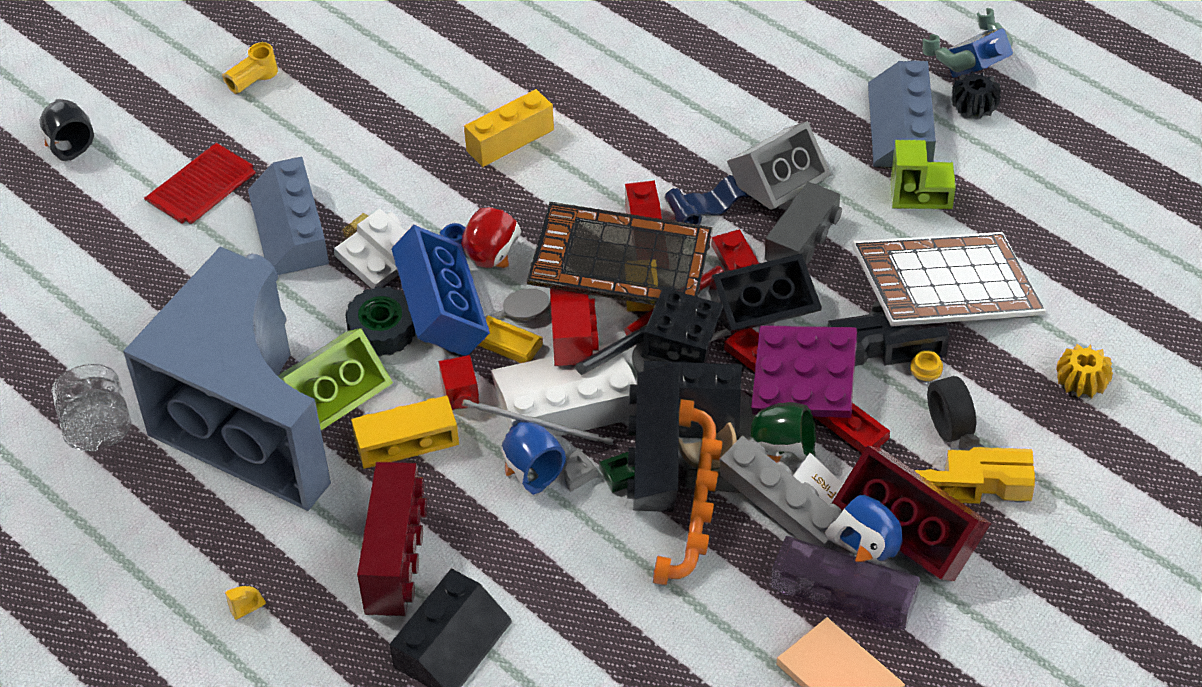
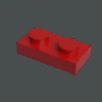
[711,229,759,271]

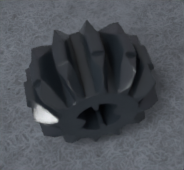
[951,71,1001,119]

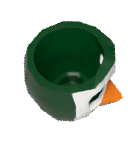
[751,402,816,463]

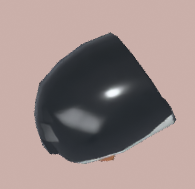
[39,99,94,161]

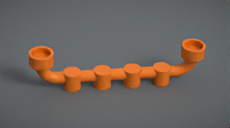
[653,399,722,585]

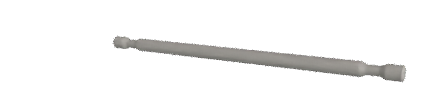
[462,399,613,445]

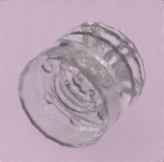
[51,364,131,451]

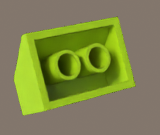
[278,328,393,430]

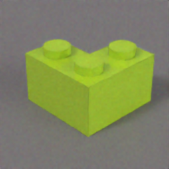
[890,140,956,209]

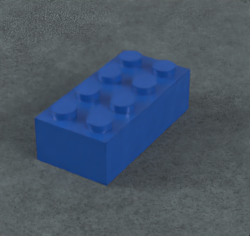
[391,224,490,356]

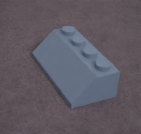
[868,61,936,167]
[248,156,329,275]

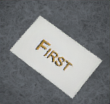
[793,453,843,505]

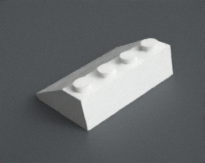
[491,343,636,437]

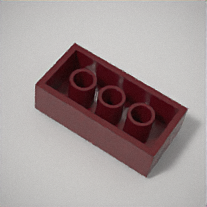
[832,445,991,581]
[357,462,427,617]

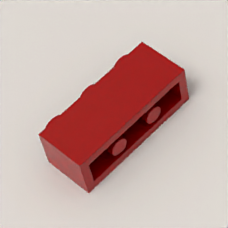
[550,287,599,366]

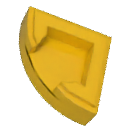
[225,586,266,620]

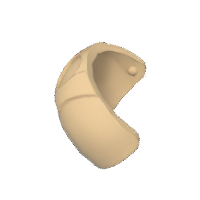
[679,423,737,470]

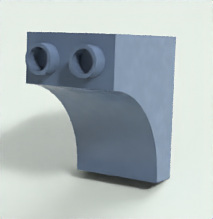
[123,246,331,511]

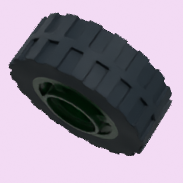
[345,287,416,356]

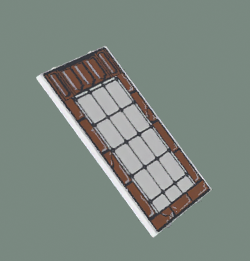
[852,232,1046,326]

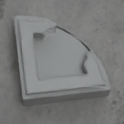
[565,448,598,492]

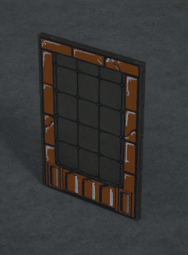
[527,202,713,305]

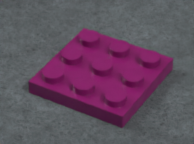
[751,326,857,418]

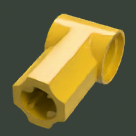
[222,42,278,94]

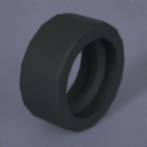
[927,376,977,442]

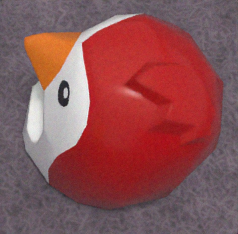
[461,207,521,268]

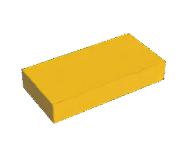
[478,315,543,363]

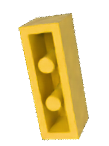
[464,89,554,167]
[351,395,459,469]

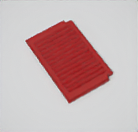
[144,143,256,224]

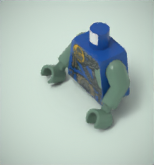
[923,8,1013,78]

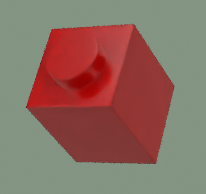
[438,355,479,410]

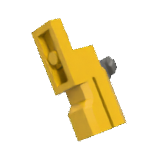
[915,434,1035,504]

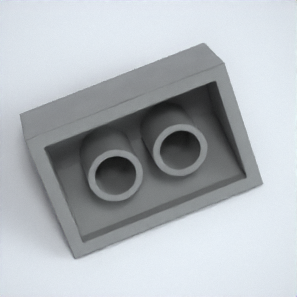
[727,121,831,209]

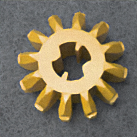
[1056,344,1113,398]

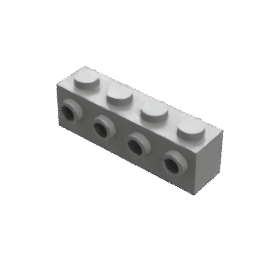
[720,435,842,559]

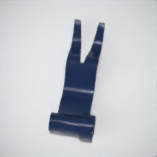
[664,175,757,227]

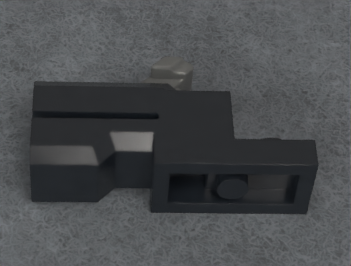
[828,301,950,366]

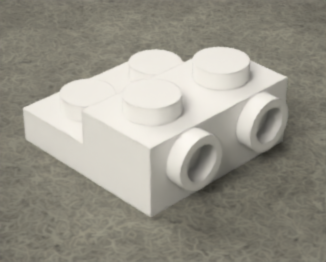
[334,209,406,289]

